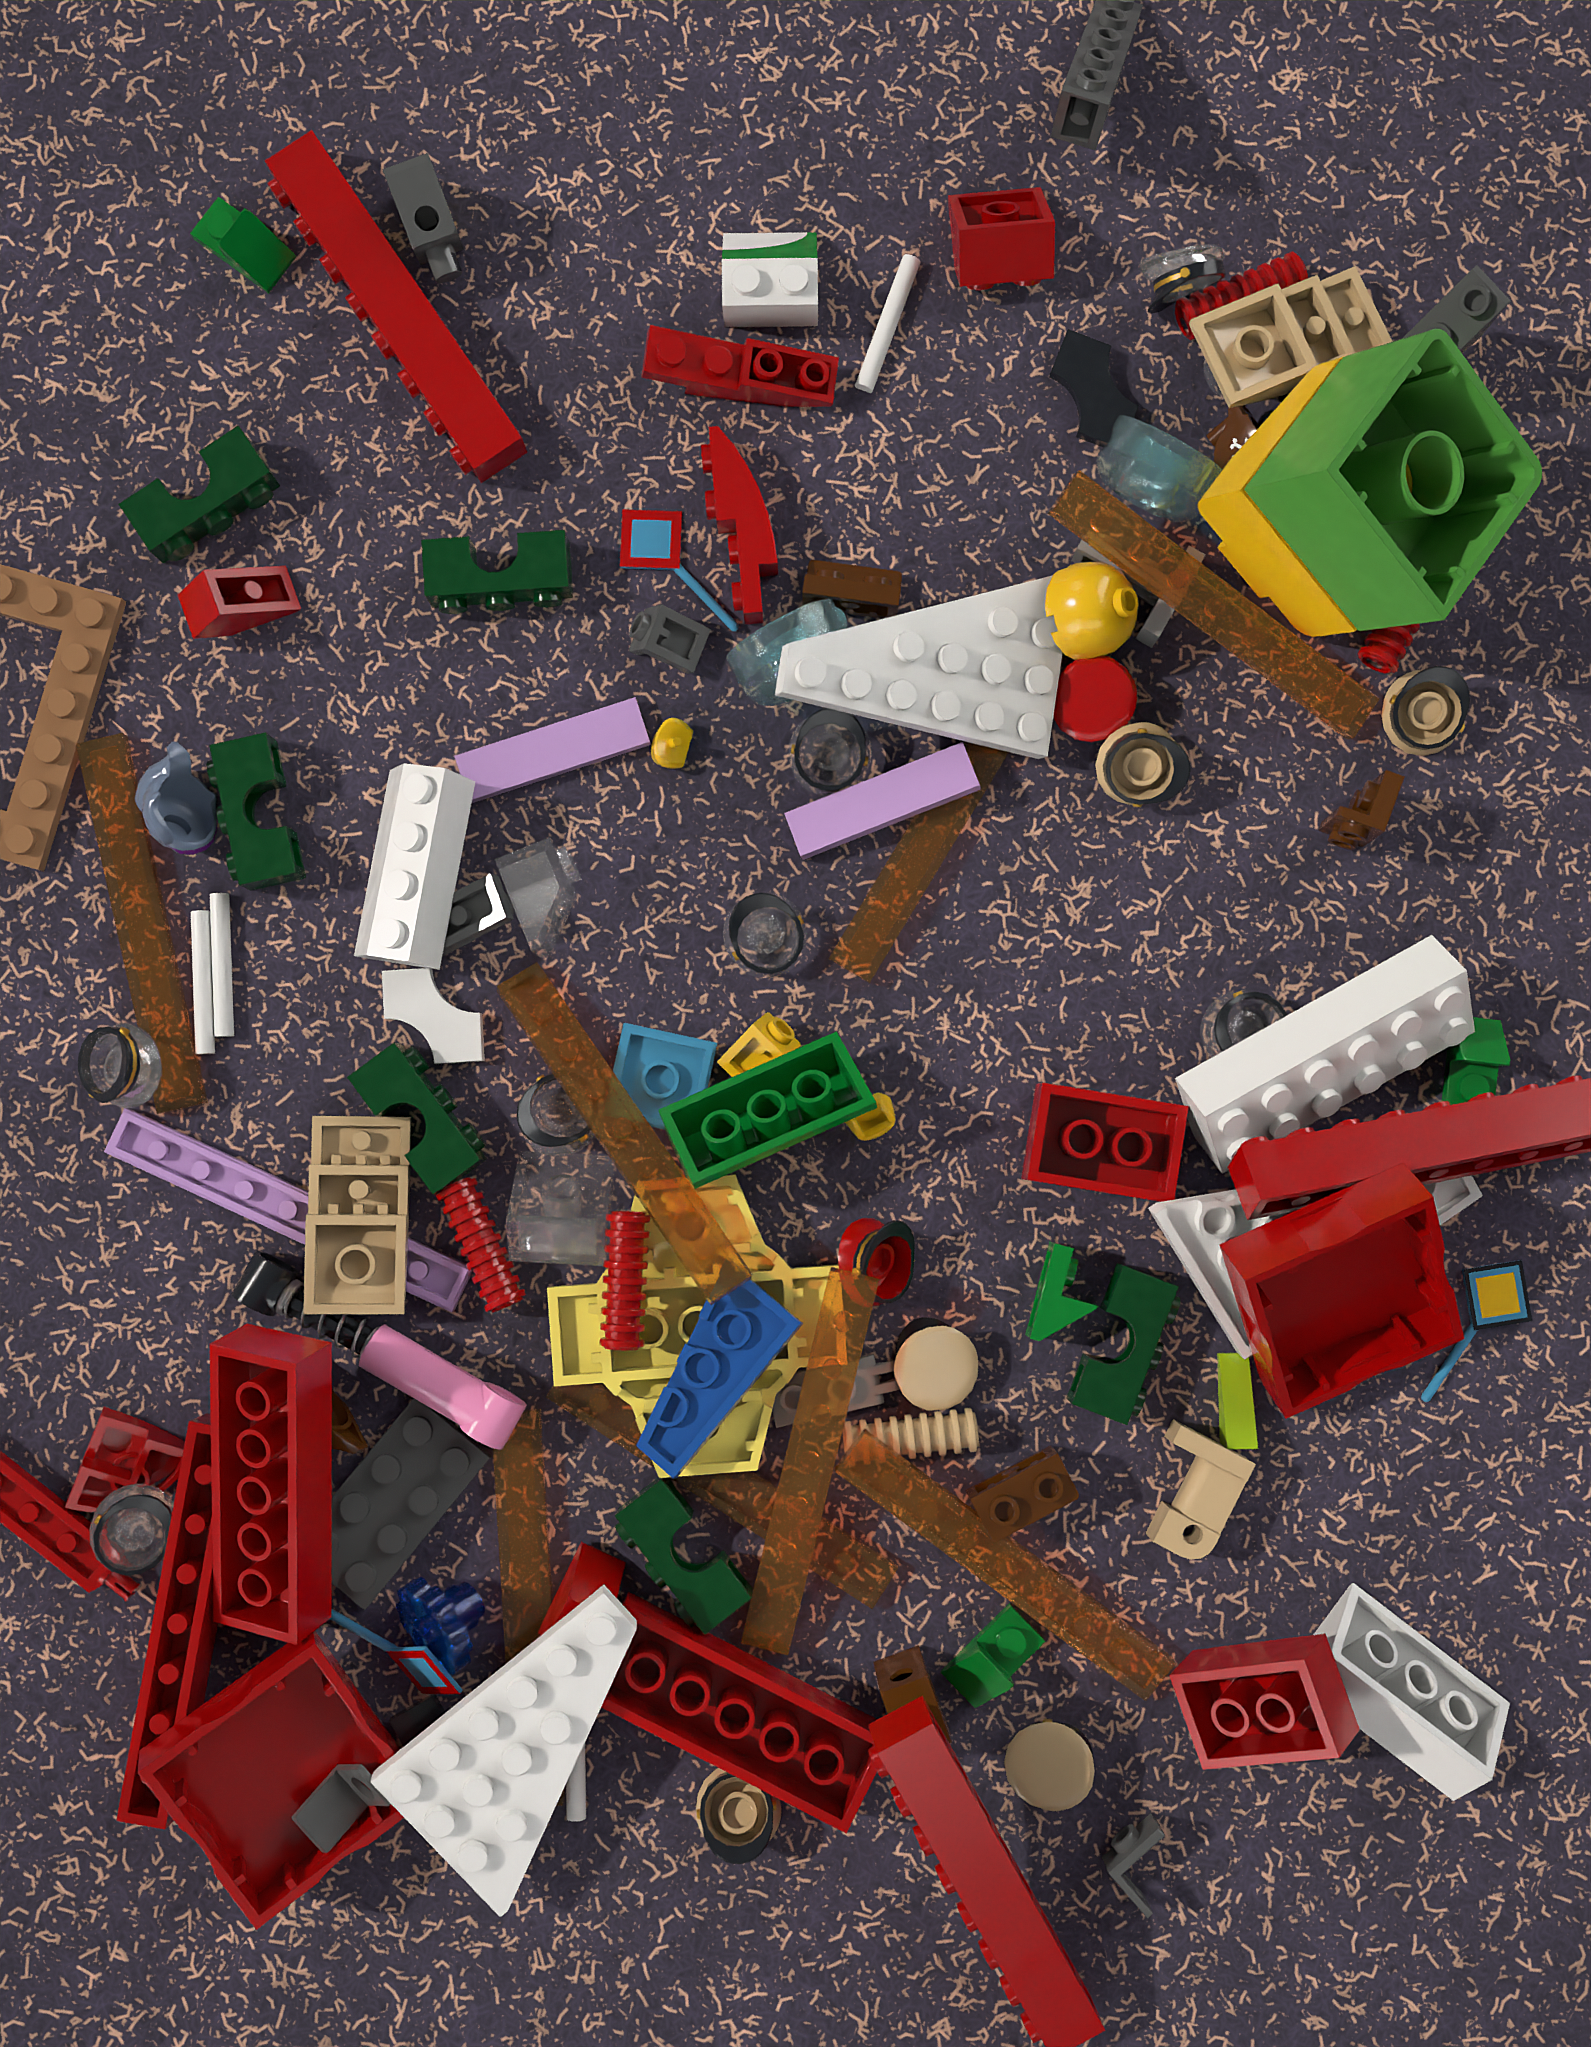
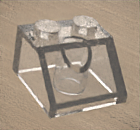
[494,837,582,959]
[506,1151,615,1266]

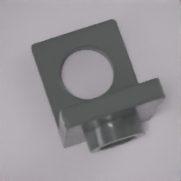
[292,1764,391,1853]
[1102,1813,1165,1918]

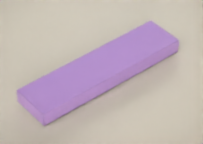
[454,697,651,803]
[784,742,981,860]

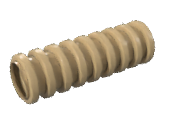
[842,1408,979,1466]

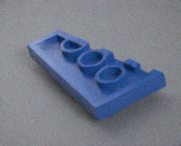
[636,1259,803,1479]

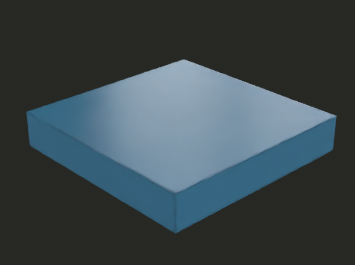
[603,1023,718,1130]

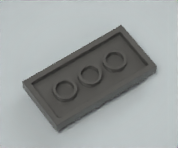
[332,1398,492,1610]

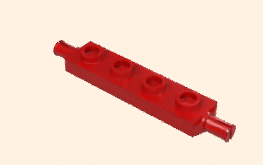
[0,1451,141,1602]

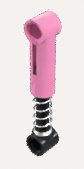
[231,1250,527,1450]

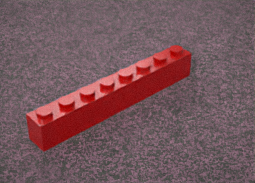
[265,130,528,483]
[1228,1075,1591,1220]
[116,1413,218,1830]
[867,1695,1105,2047]

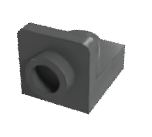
[629,604,711,674]

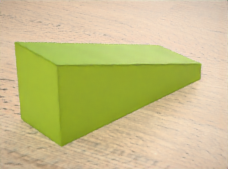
[1217,1353,1258,1449]

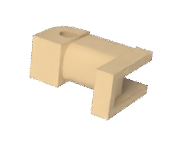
[1146,1419,1256,1560]

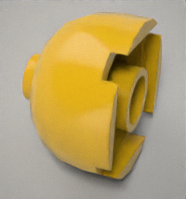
[1045,562,1138,660]

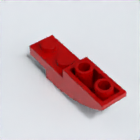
[641,325,839,407]
[701,426,778,624]

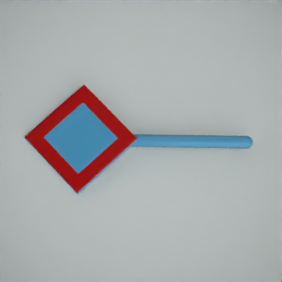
[620,509,739,631]
[330,1609,463,1694]

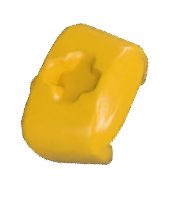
[651,718,693,769]
[845,1092,896,1141]

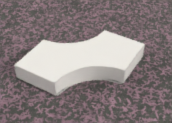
[382,968,485,1064]

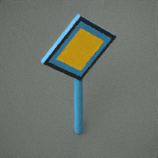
[1421,1260,1532,1402]

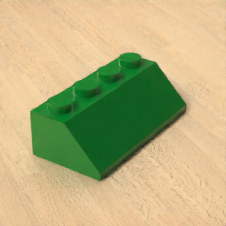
[658,1031,878,1189]

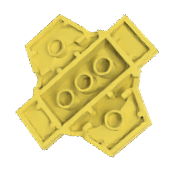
[547,1175,848,1478]

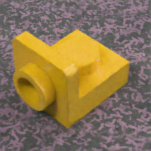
[717,1012,801,1077]

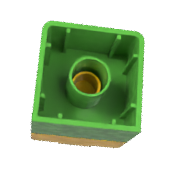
[1197,329,1542,637]

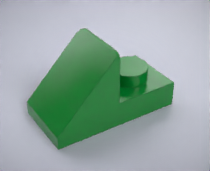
[190,197,296,294]
[1442,1017,1510,1105]
[1025,1241,1099,1341]
[940,1603,1045,1708]

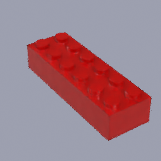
[210,1323,332,1645]
[601,1592,878,1834]

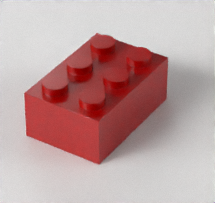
[1021,1082,1189,1202]
[1169,1633,1360,1770]

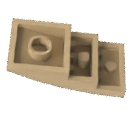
[1189,266,1393,408]
[304,1116,412,1314]

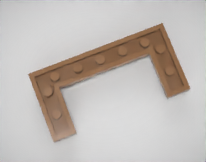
[0,564,126,872]

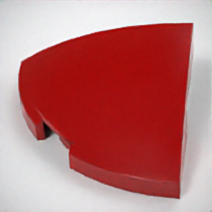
[65,1406,185,1512]

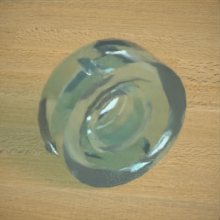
[1096,415,1222,522]
[726,599,847,706]

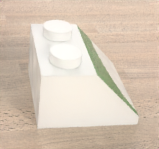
[722,232,818,327]

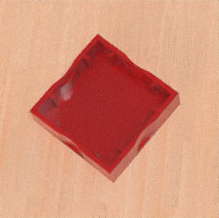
[1219,1162,1464,1419]
[138,1631,404,1930]

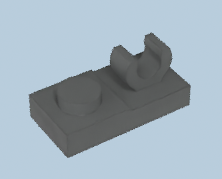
[442,874,515,957]

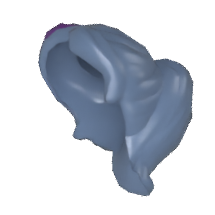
[135,741,218,855]

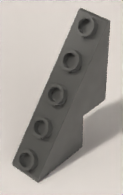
[1050,0,1143,151]
[1402,265,1511,354]

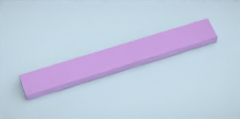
[104,1108,473,1312]

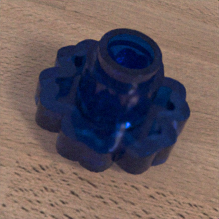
[396,1577,485,1675]

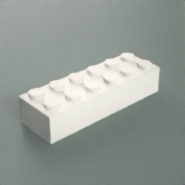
[1175,935,1475,1173]

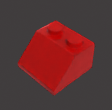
[948,187,1055,290]

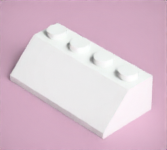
[354,763,475,970]
[1313,1583,1510,1801]

